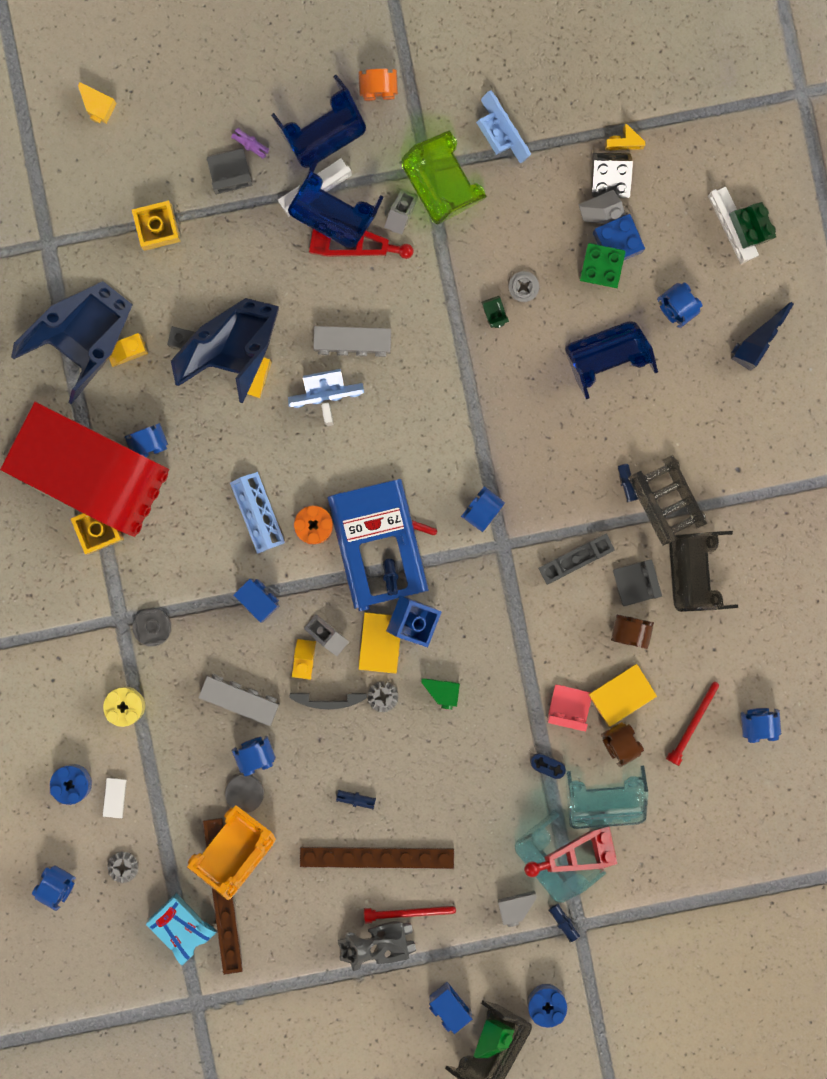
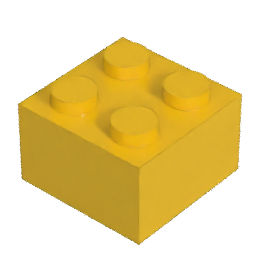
[132,200,181,251]
[71,513,124,554]

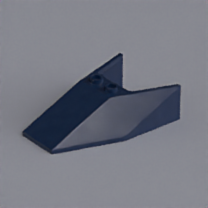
[11,281,133,405]
[171,298,279,403]

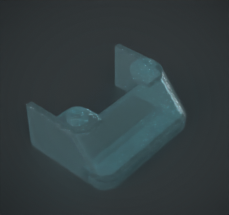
[566,765,648,829]
[515,809,606,903]

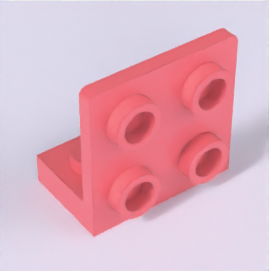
[547,684,591,732]

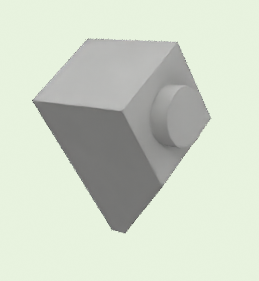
[384,190,418,235]
[578,190,625,224]
[304,614,349,656]
[498,891,537,927]

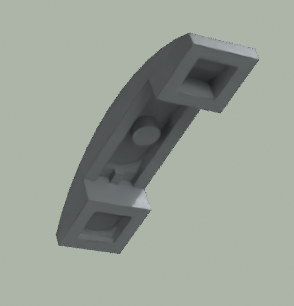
[538,533,615,585]
[289,693,367,710]

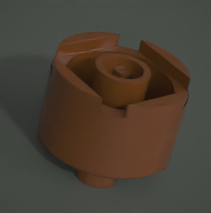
[611,614,654,649]
[601,722,644,767]

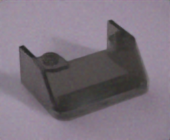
[669,531,738,612]
[445,1000,532,1079]

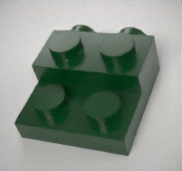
[729,202,776,249]

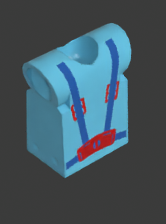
[146,893,217,966]

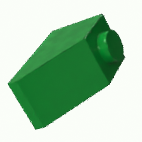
[421,678,460,710]
[474,1020,514,1058]

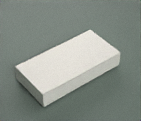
[321,403,334,426]
[103,778,127,818]

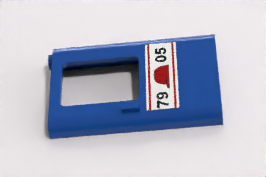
[327,479,429,612]

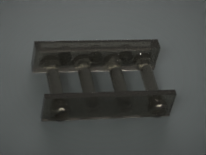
[628,455,707,546]

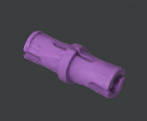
[231,128,270,159]

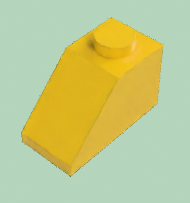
[78,82,117,124]
[109,333,148,367]
[247,358,272,398]

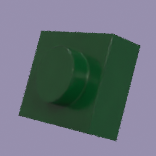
[481,296,509,328]

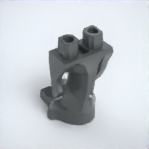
[338,921,416,971]

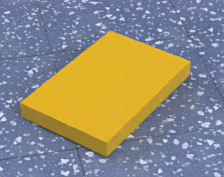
[359,612,400,674]
[588,664,657,727]

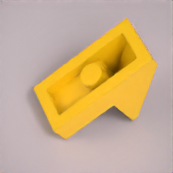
[605,123,645,151]
[292,639,316,680]

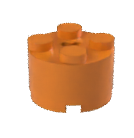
[359,69,398,101]
[294,505,334,545]

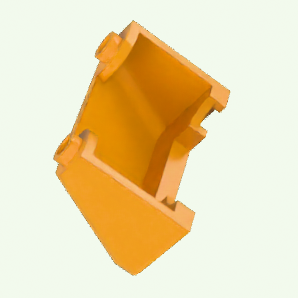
[187,805,276,900]

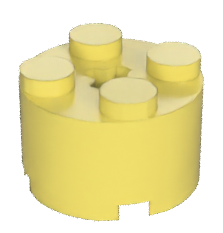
[103,687,145,727]

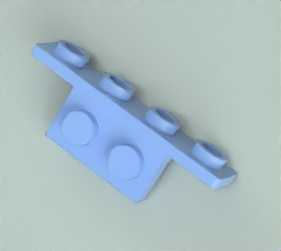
[476,90,531,163]
[288,369,364,408]

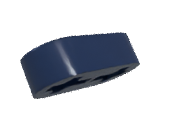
[530,753,566,779]

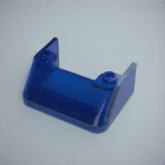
[271,75,366,168]
[288,159,384,248]
[565,321,658,399]

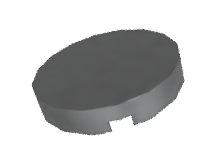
[133,609,171,646]
[225,774,264,813]

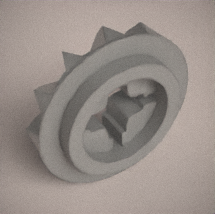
[509,271,539,302]
[368,681,398,712]
[107,852,138,883]

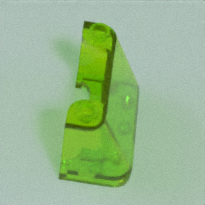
[401,130,487,224]

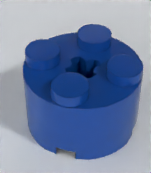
[657,282,703,328]
[124,423,169,457]
[461,486,505,532]
[741,708,782,743]
[232,736,276,776]
[50,764,92,805]
[32,865,76,911]
[527,984,567,1028]

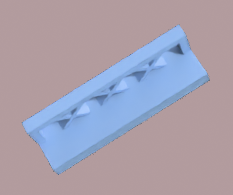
[230,472,285,554]

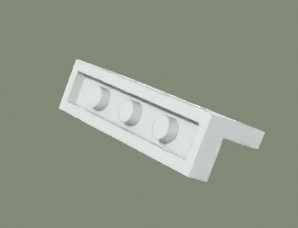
[278,158,352,217]
[708,187,759,264]

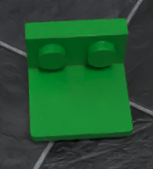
[579,243,626,289]

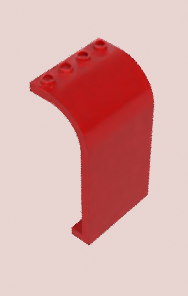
[0,402,170,537]

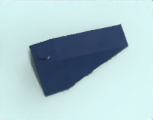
[731,302,794,371]

